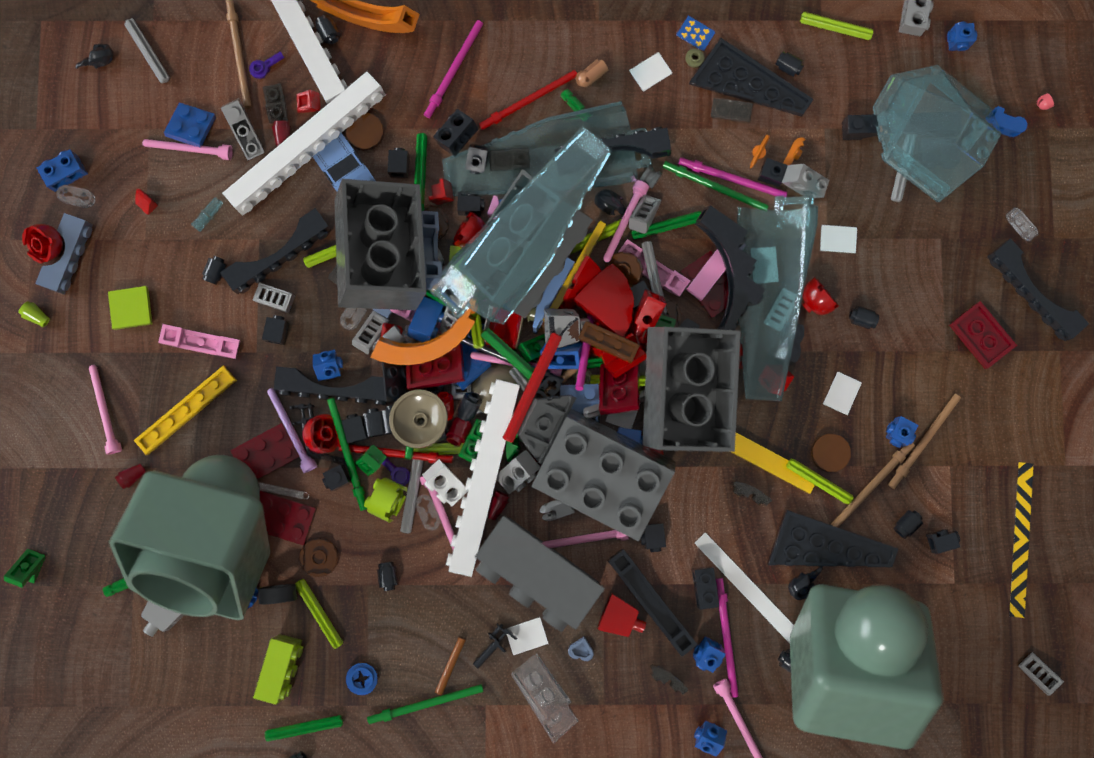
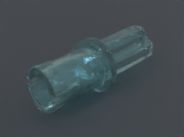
[191,197,223,232]

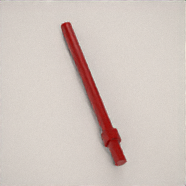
[478,70,577,130]
[339,444,453,464]

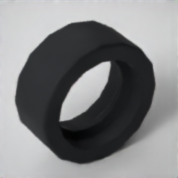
[258,584,297,605]

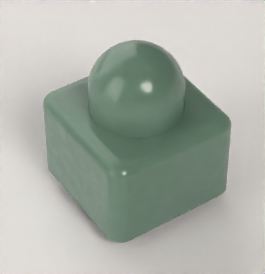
[109,455,271,620]
[790,584,943,749]

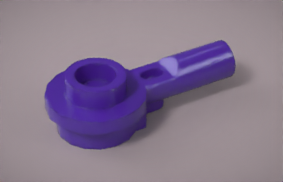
[249,52,284,79]
[381,458,410,486]

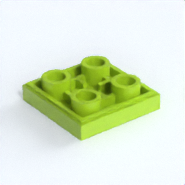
[108,286,152,330]

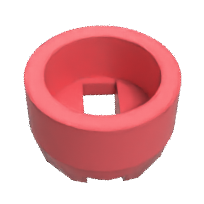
[1037,93,1054,110]

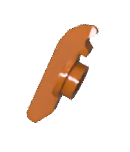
[750,135,770,168]
[783,137,805,165]

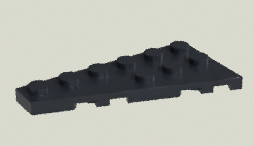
[689,38,814,117]
[767,510,898,567]

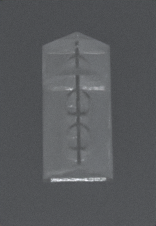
[511,653,578,744]

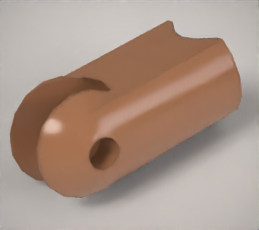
[576,59,608,87]

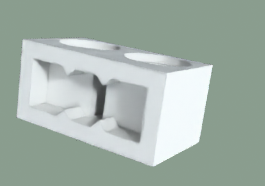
[422,459,468,506]

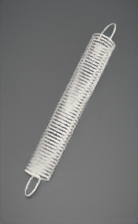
[259,483,309,499]

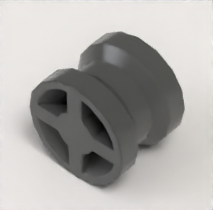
[640,165,663,189]

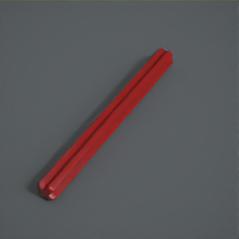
[503,333,562,443]

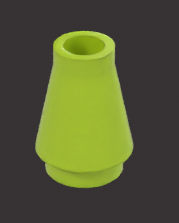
[18,301,50,328]

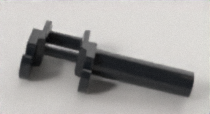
[289,403,315,452]
[473,623,518,669]

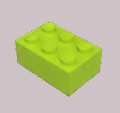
[253,634,303,705]

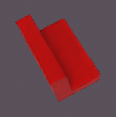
[485,307,522,350]
[600,333,647,379]

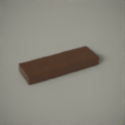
[578,321,640,363]

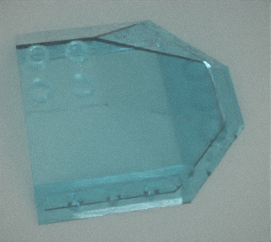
[873,65,1002,202]

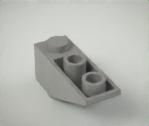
[221,98,265,160]

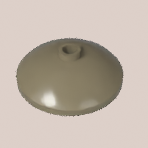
[472,363,523,415]
[389,390,448,448]

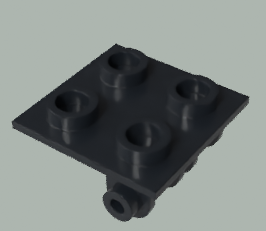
[382,362,410,402]

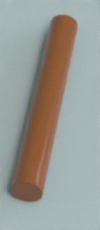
[435,637,466,695]

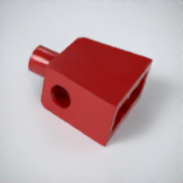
[633,289,666,337]
[597,593,647,637]

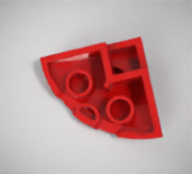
[558,255,601,309]
[574,264,634,337]

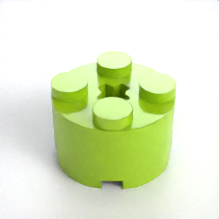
[364,477,407,523]

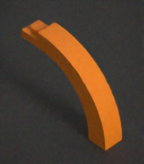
[310,0,420,33]
[370,294,479,365]

